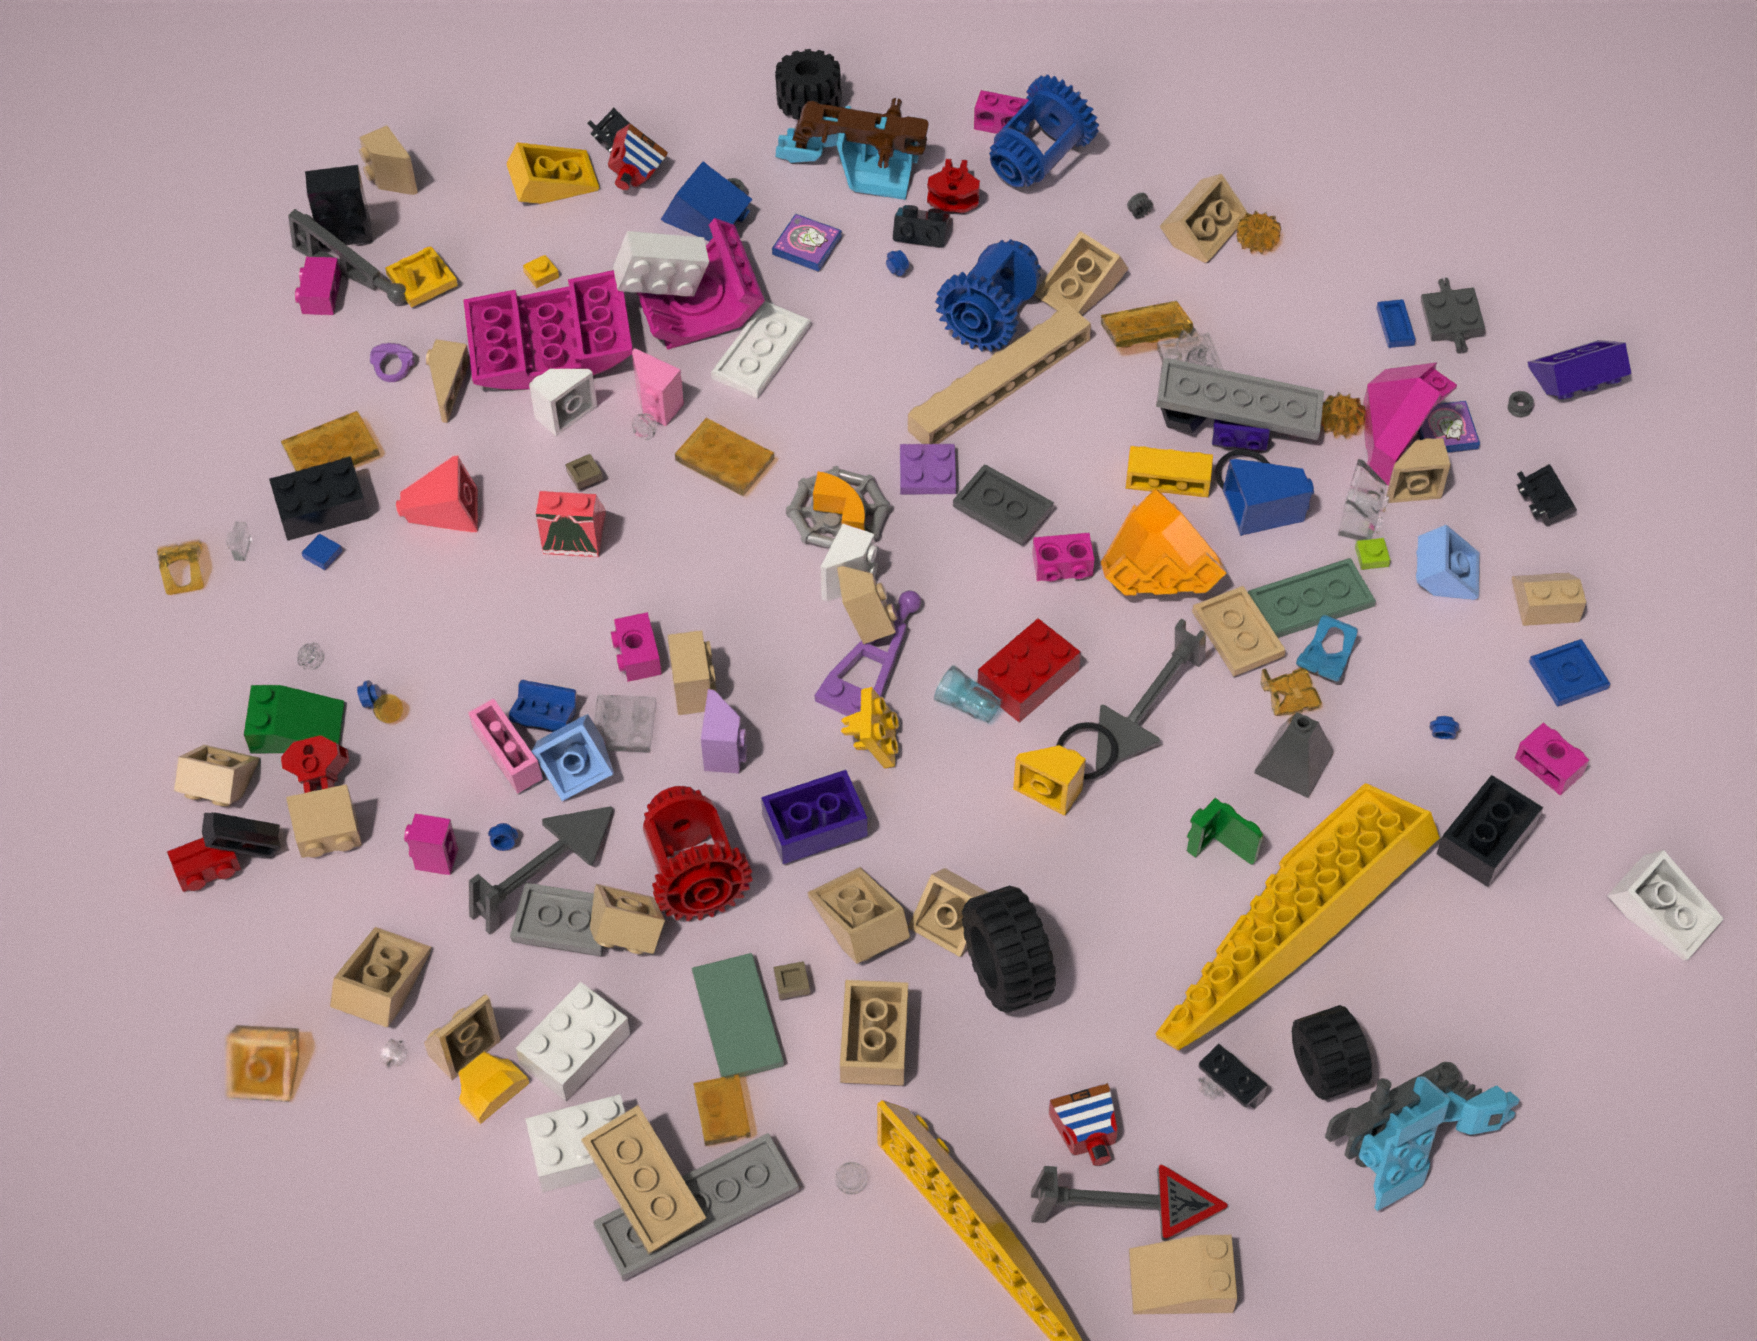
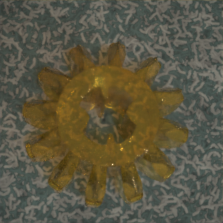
[1236,210,1281,255]
[1321,392,1366,439]

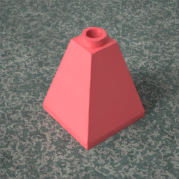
[396,455,478,532]

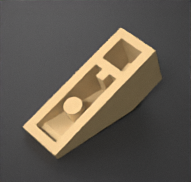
[426,339,470,423]

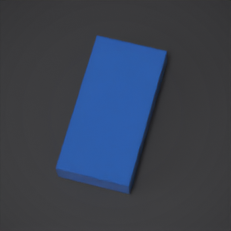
[1376,299,1416,348]

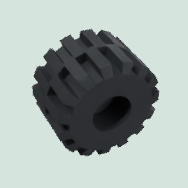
[775,49,842,120]
[1291,1005,1372,1100]

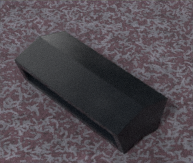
[202,812,281,858]

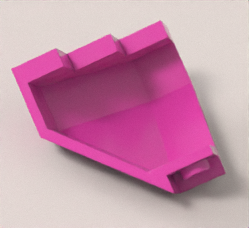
[1362,362,1457,486]

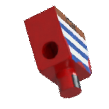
[608,123,668,190]
[1049,1083,1117,1166]

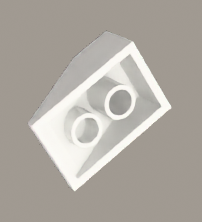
[1607,850,1724,961]

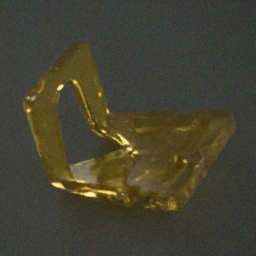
[157,539,204,595]
[1260,668,1322,716]

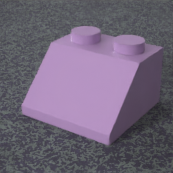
[701,689,747,774]

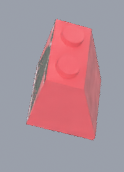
[536,491,606,557]

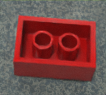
[977,618,1081,723]

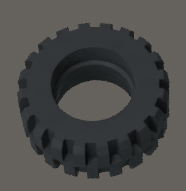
[962,885,1056,1013]

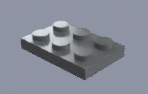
[953,464,1054,545]

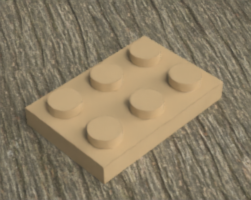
[1192,586,1286,677]

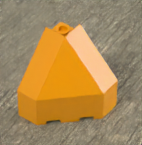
[1101,488,1227,596]

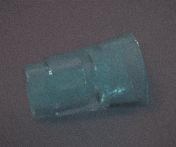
[934,665,1002,723]

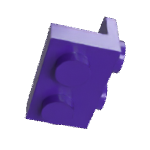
[1212,419,1270,451]

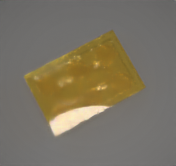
[1101,301,1194,348]
[281,411,380,471]
[675,418,774,496]

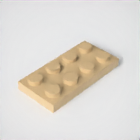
[581,1105,706,1254]

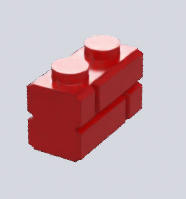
[167,837,241,892]

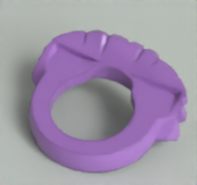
[370,342,415,382]

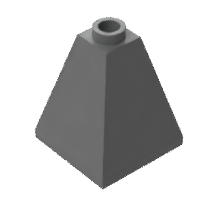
[1254,712,1334,798]

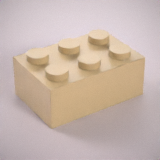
[840,980,908,1086]

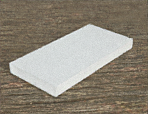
[711,301,811,398]

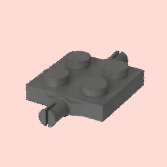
[1421,277,1485,353]

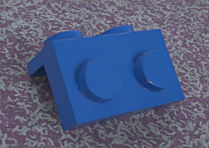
[509,680,576,732]

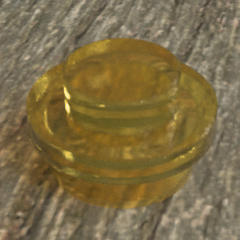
[373,694,403,723]

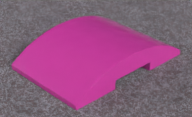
[463,270,633,390]

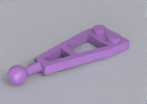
[814,590,921,716]

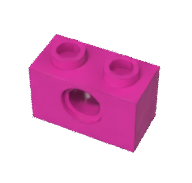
[610,612,662,682]
[1515,722,1590,796]

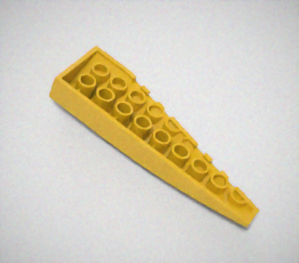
[877,1100,1082,1341]

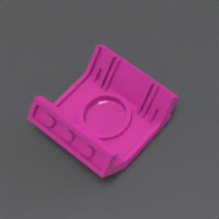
[636,218,765,350]

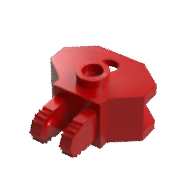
[927,159,980,213]
[281,735,350,793]

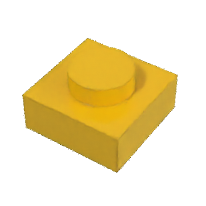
[523,255,559,289]

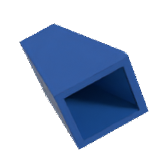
[661,161,752,242]
[1223,459,1314,536]

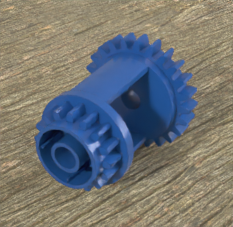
[989,74,1099,187]
[935,239,1041,352]

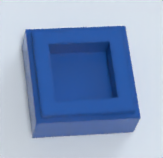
[301,534,343,570]

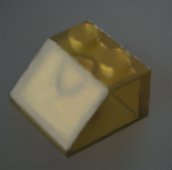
[226,1025,299,1102]

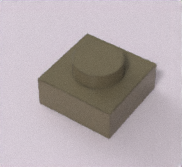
[565,454,603,490]
[773,961,810,1000]

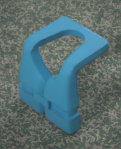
[1296,615,1358,682]

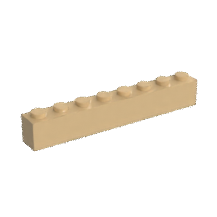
[908,305,1091,444]

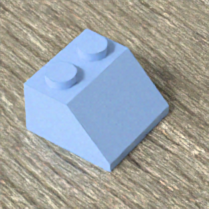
[1416,525,1480,600]
[532,714,614,801]

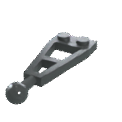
[288,209,406,304]

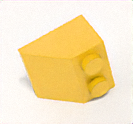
[1013,745,1086,816]

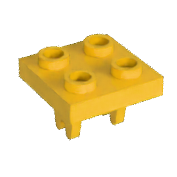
[385,246,458,308]
[841,687,899,769]

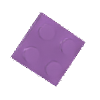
[900,444,956,495]

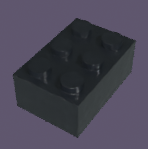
[305,165,373,248]
[269,456,369,541]
[1436,775,1543,887]

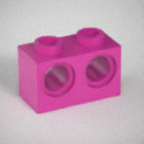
[974,90,1029,134]
[1032,533,1094,581]

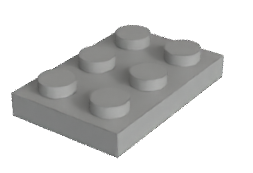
[510,882,604,956]

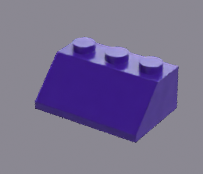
[1527,340,1632,399]

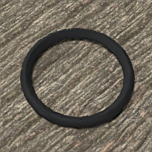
[1215,449,1270,490]
[1056,722,1118,780]

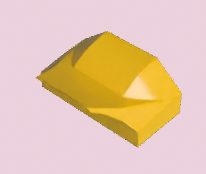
[458,1051,530,1124]

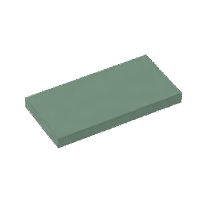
[1248,558,1376,638]
[692,953,784,1082]

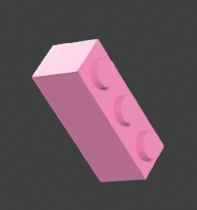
[468,698,543,794]

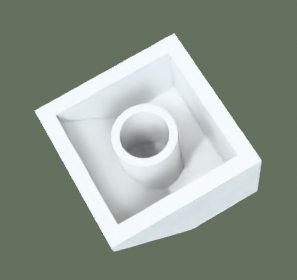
[529,369,597,436]
[820,524,878,601]

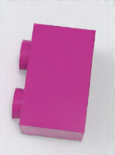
[295,257,342,315]
[404,813,458,875]

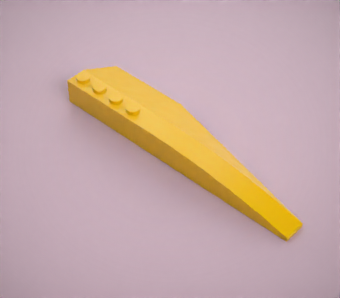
[1155,783,1440,1050]

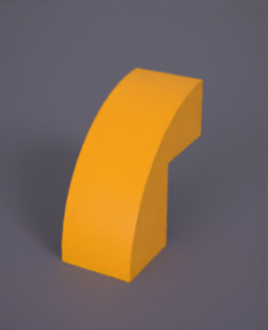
[813,471,865,531]

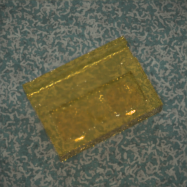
[693,1074,751,1146]

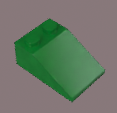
[244,685,345,754]

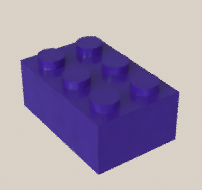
[761,770,868,864]

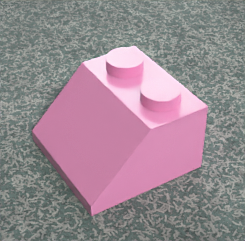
[632,348,684,426]

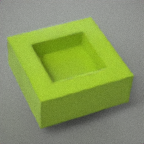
[1355,538,1390,570]

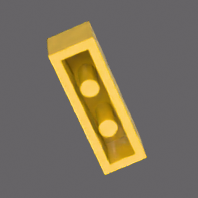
[1125,446,1213,498]

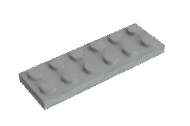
[1156,358,1324,440]
[593,1133,799,1281]

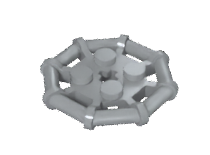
[786,466,891,548]

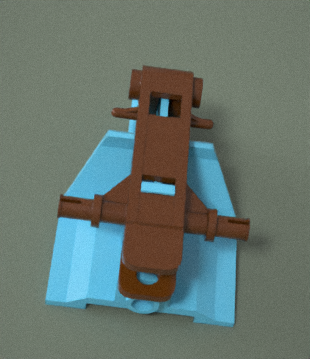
[775,98,929,200]

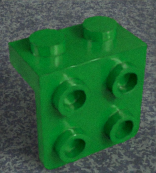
[1186,798,1263,865]

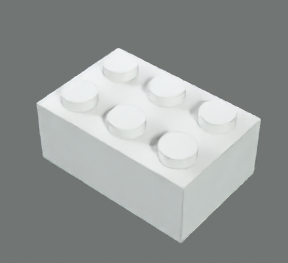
[613,231,709,297]
[515,982,630,1101]
[525,1094,625,1192]

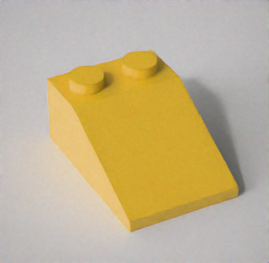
[506,142,599,204]

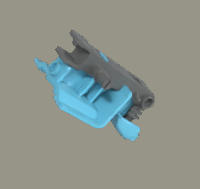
[1325,1062,1520,1211]

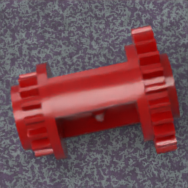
[643,786,753,921]

